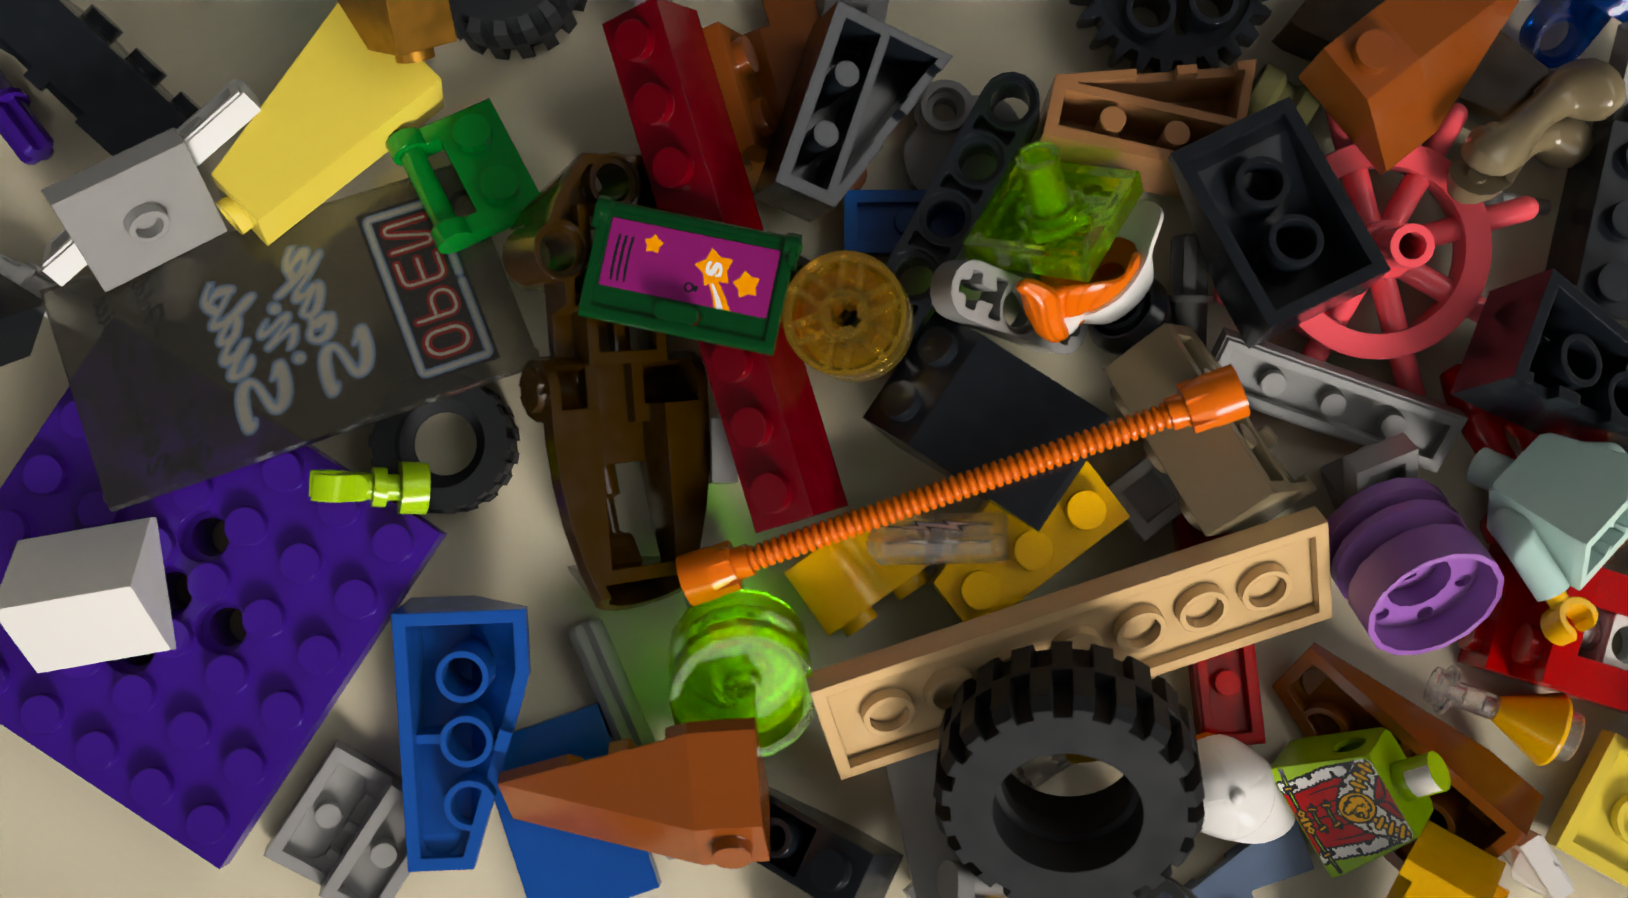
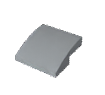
[263,739,410,898]

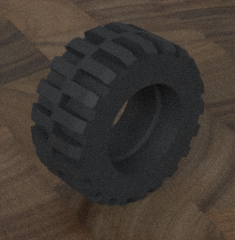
[933,641,1205,898]

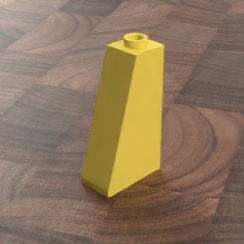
[211,3,444,246]

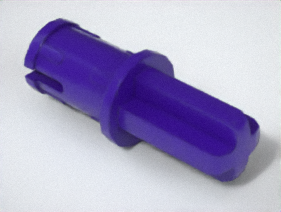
[0,70,54,165]

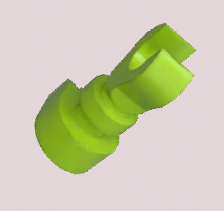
[309,461,431,515]

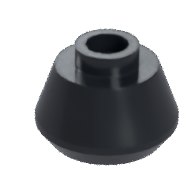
[1089,278,1174,356]

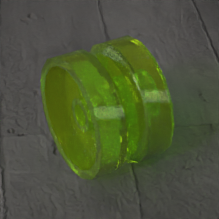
[668,589,815,757]

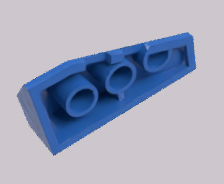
[391,595,531,872]

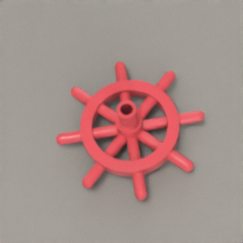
[1213,102,1539,397]

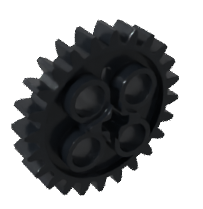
[1069,0,1272,74]

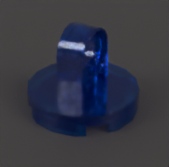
[1519,0,1628,69]

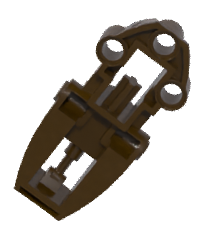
[502,152,710,611]

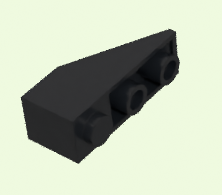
[757,787,904,898]

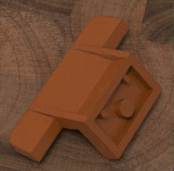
[702,0,867,198]

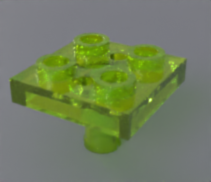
[963,141,1143,282]

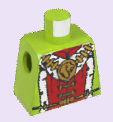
[1271,727,1451,878]

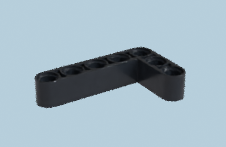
[786,72,1040,368]

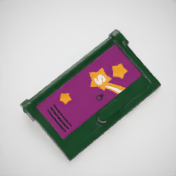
[578,194,803,356]

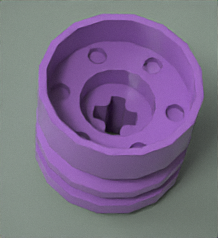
[1327,478,1504,655]

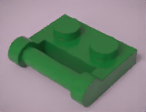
[386,98,539,254]

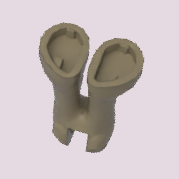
[1447,58,1626,204]

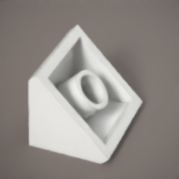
[0,517,177,673]

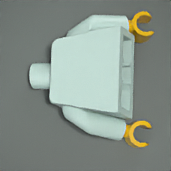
[1466,433,1628,646]

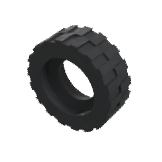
[368,374,520,514]

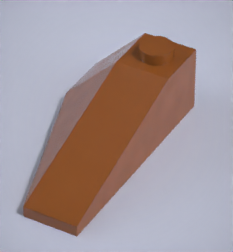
[1298,0,1520,176]
[1272,642,1544,871]
[498,717,770,869]

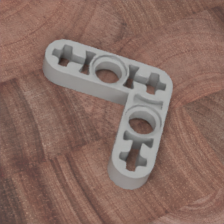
[930,174,1116,354]

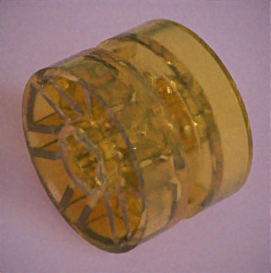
[782,251,914,383]

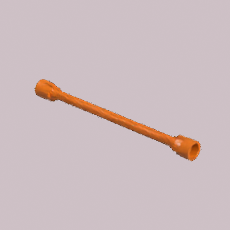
[676,364,1250,606]

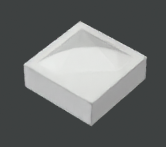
[1504,829,1575,898]

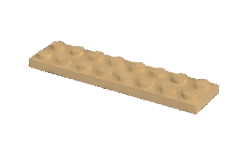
[805,506,1332,780]

